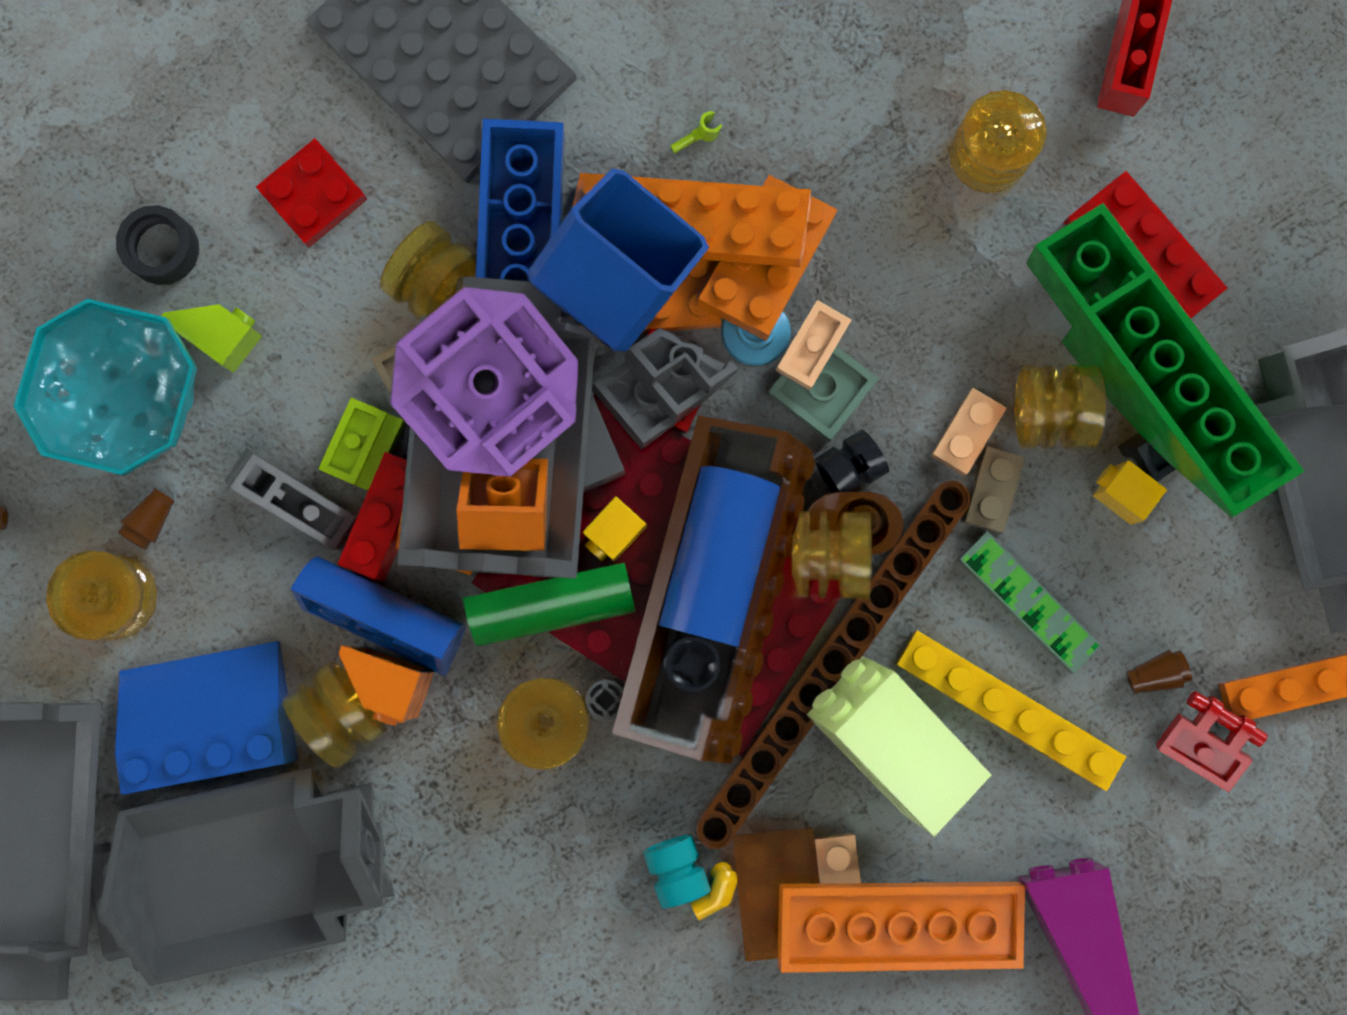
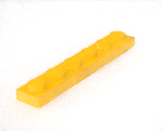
[894,630,1127,791]

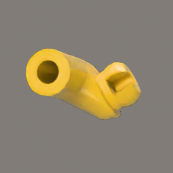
[690,862,738,921]

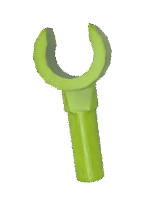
[670,111,722,154]

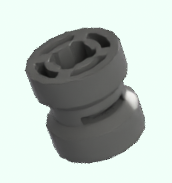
[585,678,624,720]

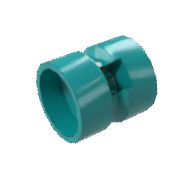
[643,834,711,909]

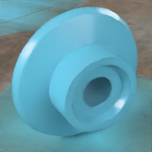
[721,311,791,366]

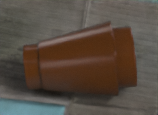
[117,488,175,550]
[1126,649,1192,694]

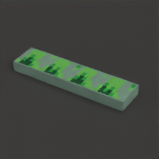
[957,532,1102,674]

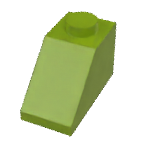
[161,304,262,373]

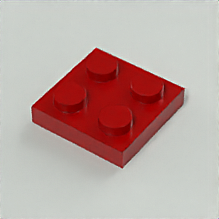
[256,138,368,248]

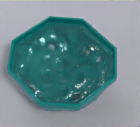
[13,298,197,476]

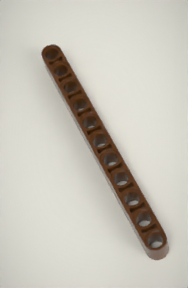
[696,481,970,849]

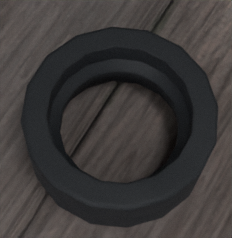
[116,205,199,285]

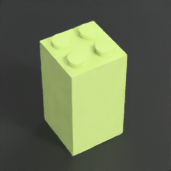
[807,656,991,837]

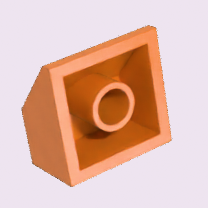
[456,458,548,551]
[338,645,434,726]

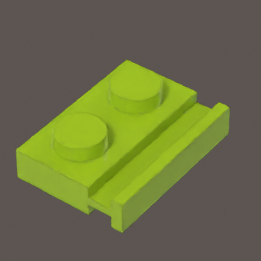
[318,397,406,491]

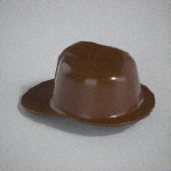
[805,492,904,555]

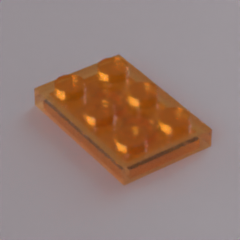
[732,827,819,962]

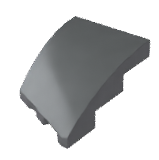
[592,328,738,450]

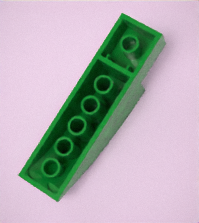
[1026,203,1305,518]

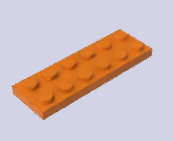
[572,173,812,268]
[777,882,1025,973]

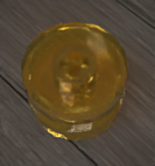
[379,221,477,320]
[46,550,158,641]
[283,661,387,769]
[497,677,591,770]

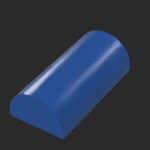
[658,466,780,647]
[291,556,466,677]

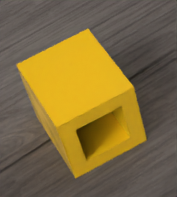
[1093,460,1167,525]
[583,496,647,563]

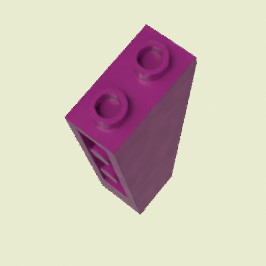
[1017,858,1139,1015]

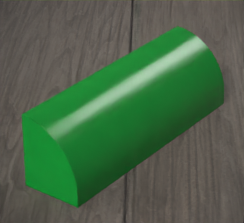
[462,563,636,647]

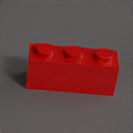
[1096,0,1173,117]
[337,452,407,582]

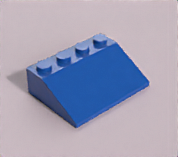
[115,641,299,795]

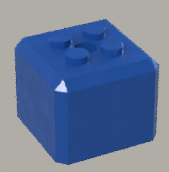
[528,168,709,351]

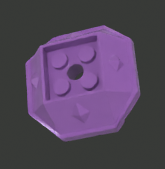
[390,287,578,477]

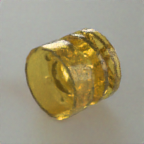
[949,90,1047,194]
[1014,364,1106,449]
[792,511,871,599]

